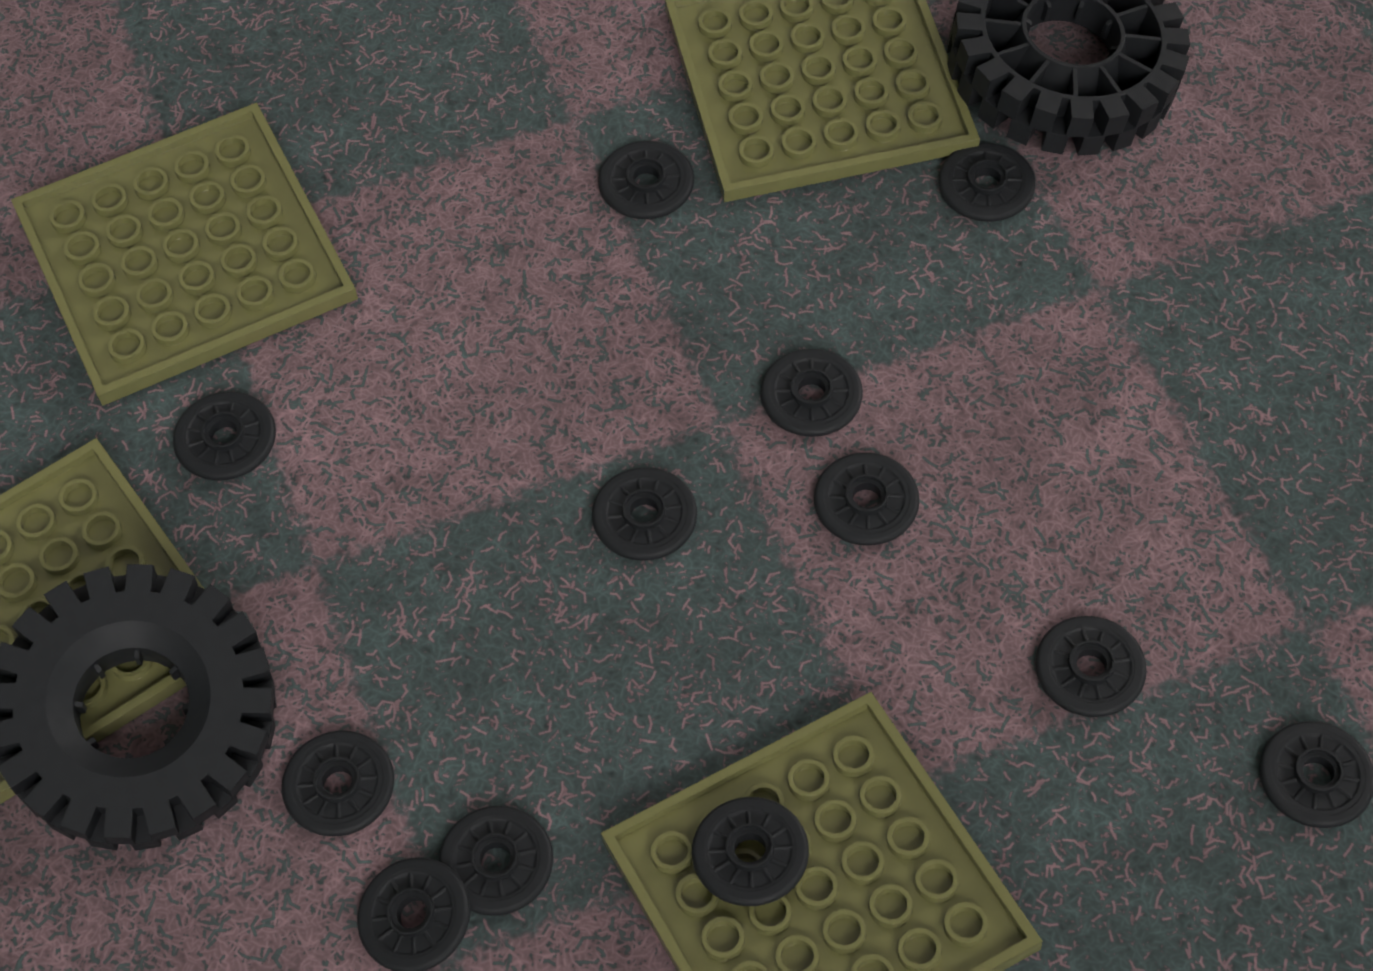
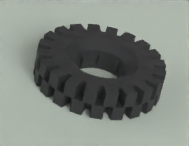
[947,0,1190,156]
[0,564,277,851]

